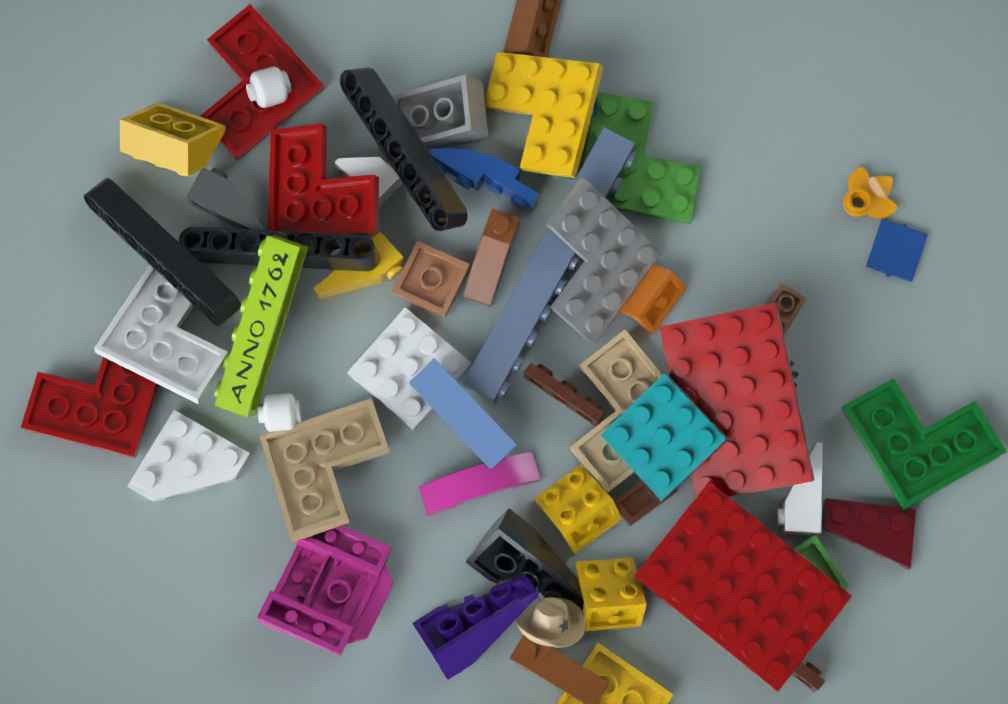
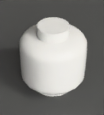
[246,66,291,108]
[258,393,302,432]

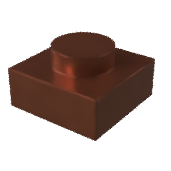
[792,662,825,692]

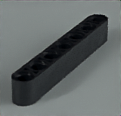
[340,67,468,231]
[83,178,241,326]
[179,227,381,271]

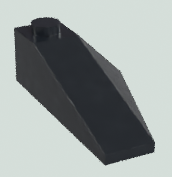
[466,508,584,611]

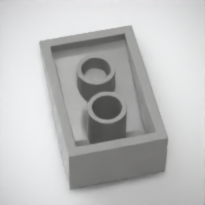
[392,74,488,148]

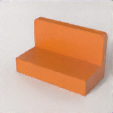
[619,264,687,334]

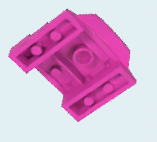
[257,525,393,656]

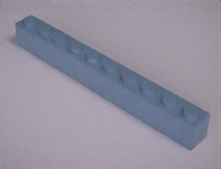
[463,127,637,403]

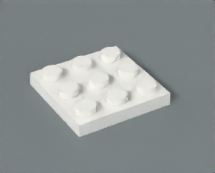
[347,307,472,431]

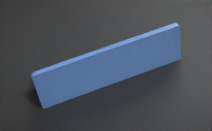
[410,358,517,469]

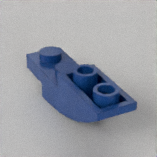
[429,148,539,211]

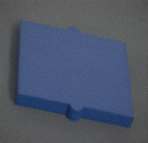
[866,219,928,282]

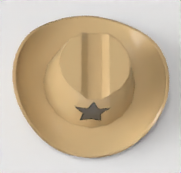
[515,597,585,648]

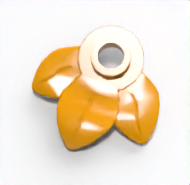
[843,166,898,219]

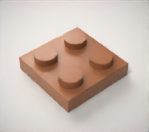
[392,240,470,318]

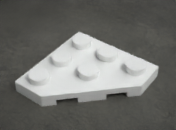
[127,410,251,502]

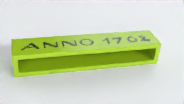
[214,236,308,417]

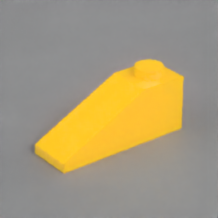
[313,232,405,299]

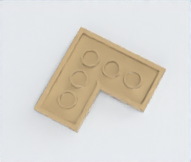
[570,329,663,494]
[259,398,390,542]

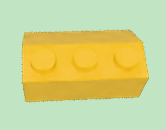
[120,102,225,176]

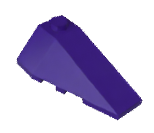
[412,575,539,680]

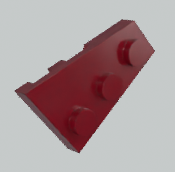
[822,498,916,570]

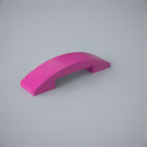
[419,451,541,516]

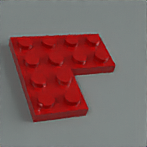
[199,4,325,161]
[268,124,379,236]
[20,357,158,459]

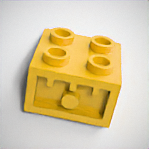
[535,465,623,554]
[575,557,647,631]

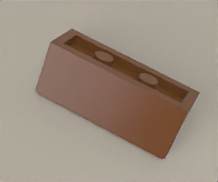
[504,0,562,57]

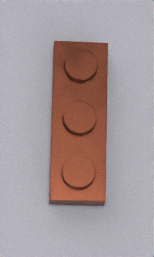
[524,362,604,427]

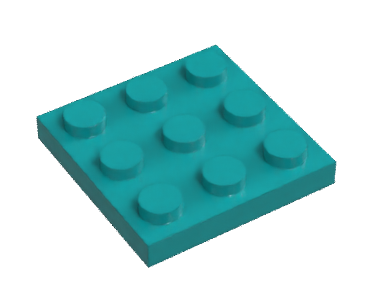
[601,373,728,501]

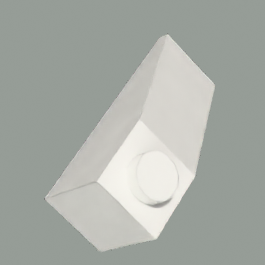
[776,442,822,536]

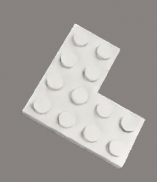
[94,264,228,404]

